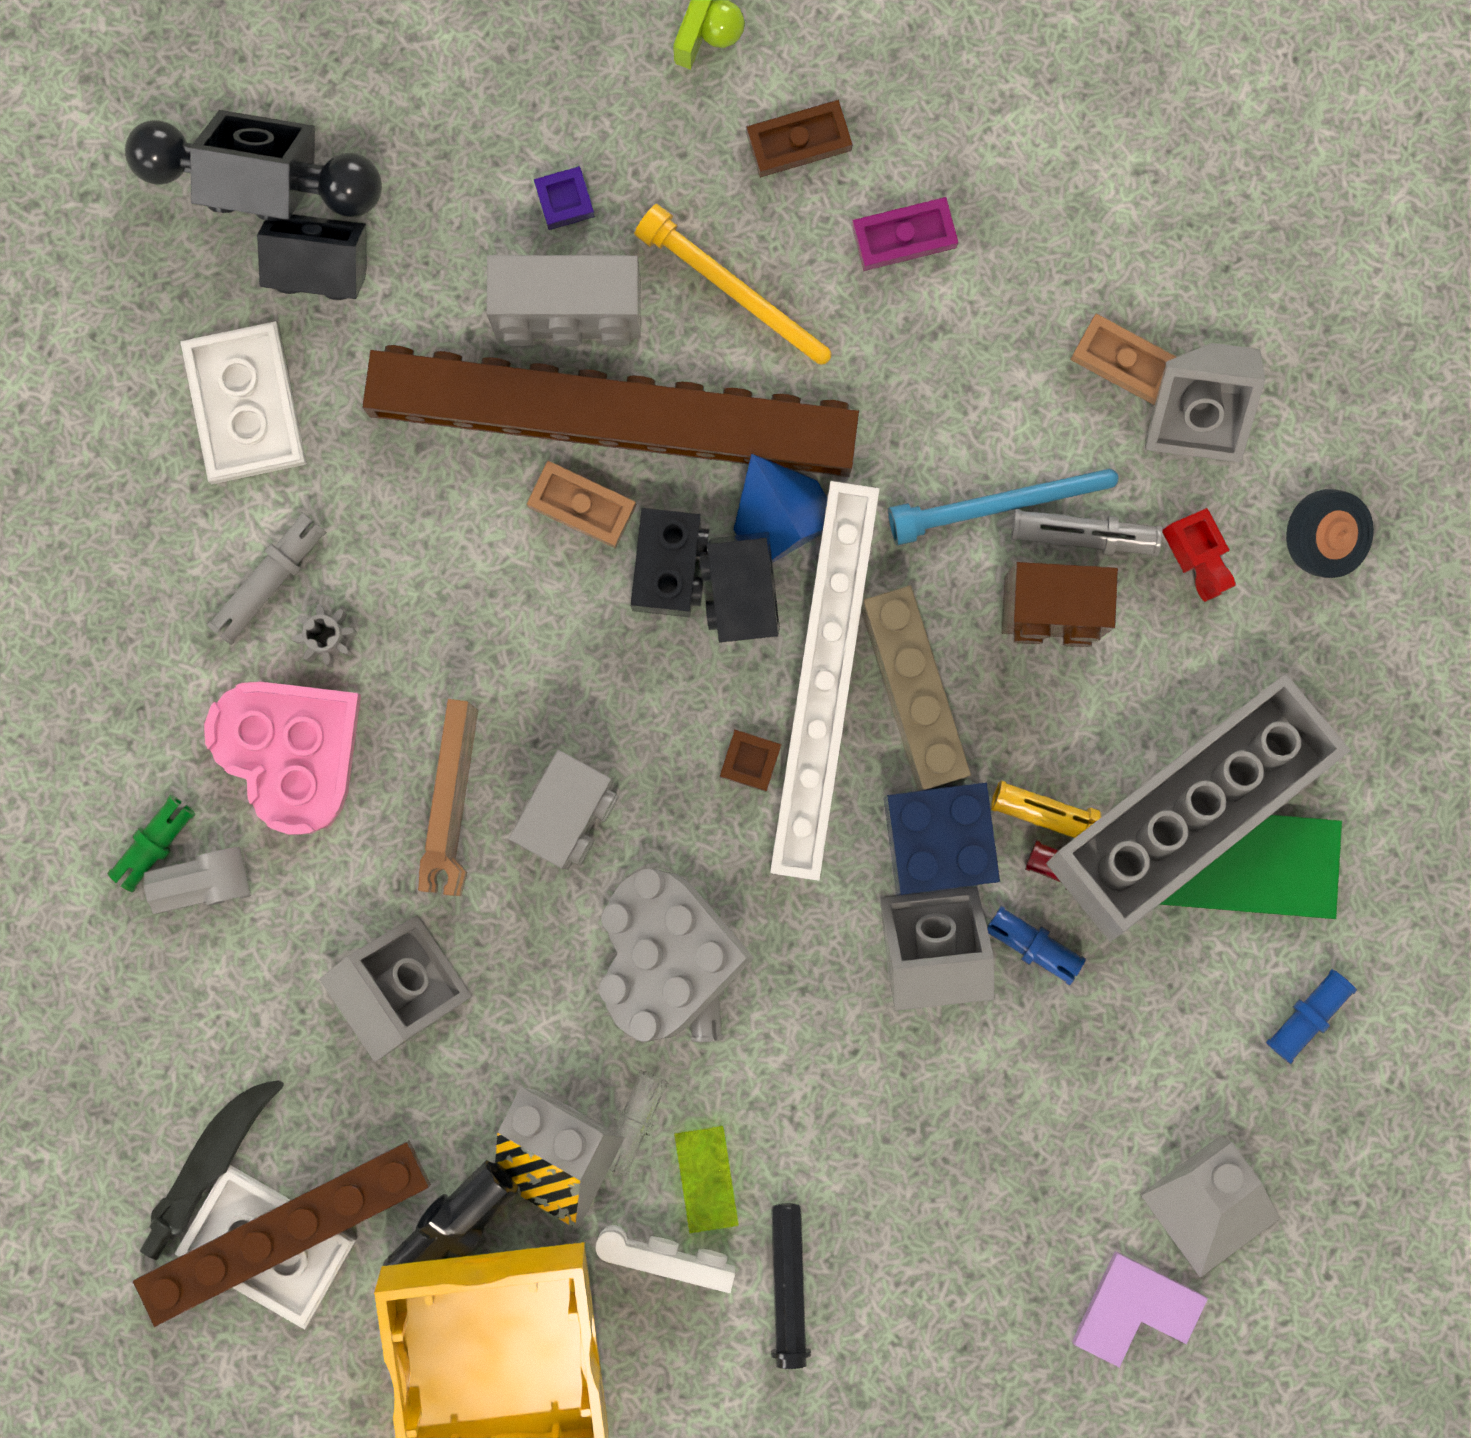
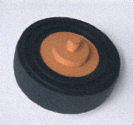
[1286,489,1374,578]

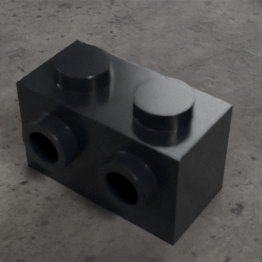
[257,214,367,300]
[630,508,709,618]
[700,532,780,643]

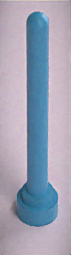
[888,469,1119,546]

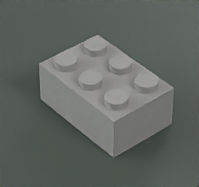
[487,255,641,347]

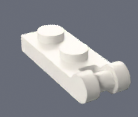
[596,1225,735,1293]

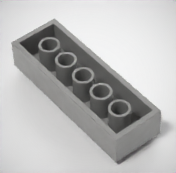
[1046,673,1351,942]

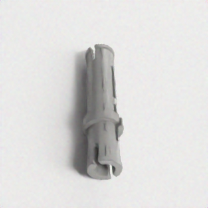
[1011,509,1162,557]
[207,512,327,645]

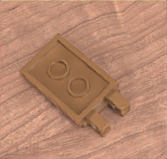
[418,699,478,896]

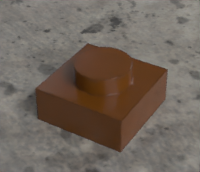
[720,729,782,792]

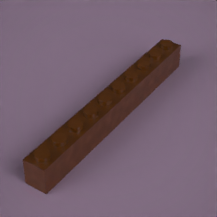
[362,345,859,477]

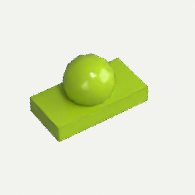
[673,0,745,70]

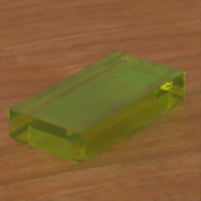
[674,1125,739,1234]

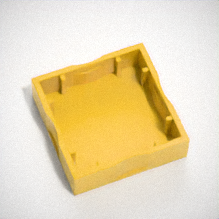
[374,1242,609,1438]

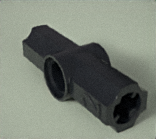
[383,1160,518,1266]

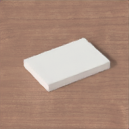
[180,321,306,484]
[175,1165,358,1330]

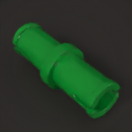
[108,795,196,892]

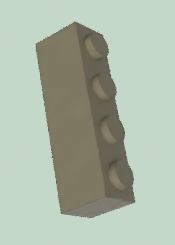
[861,585,971,791]

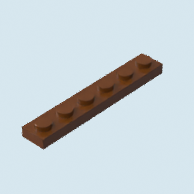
[133,1140,431,1327]

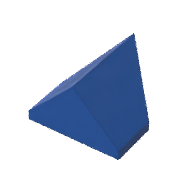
[733,454,828,562]

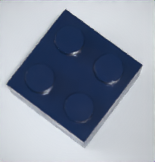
[883,782,1000,895]

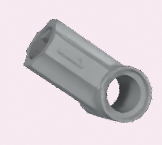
[144,847,251,914]

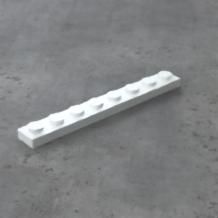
[770,481,880,881]

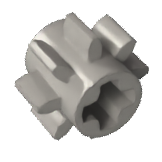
[292,604,358,667]

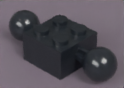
[125,110,382,221]

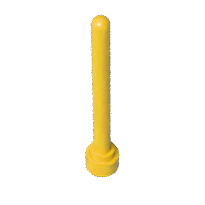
[634,203,831,365]

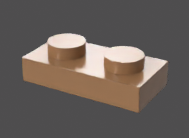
[1070,313,1176,405]
[527,461,637,549]

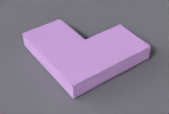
[1072,1251,1208,1368]

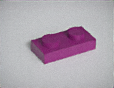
[851,197,959,271]

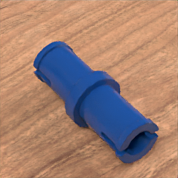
[987,906,1086,986]
[1266,969,1357,1064]

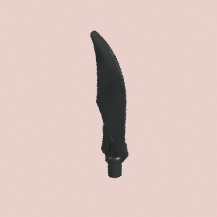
[140,1080,284,1260]

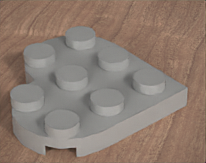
[599,869,754,1042]

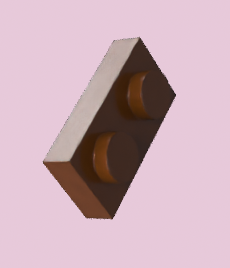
[746,99,853,178]

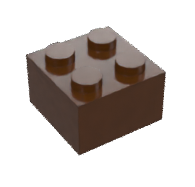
[1002,562,1118,647]

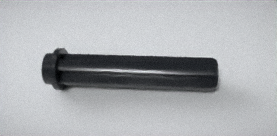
[771,1203,811,1369]

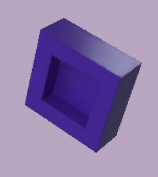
[534,166,595,230]

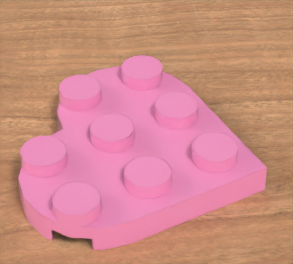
[204,682,361,835]

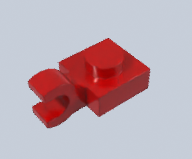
[1162,508,1236,602]

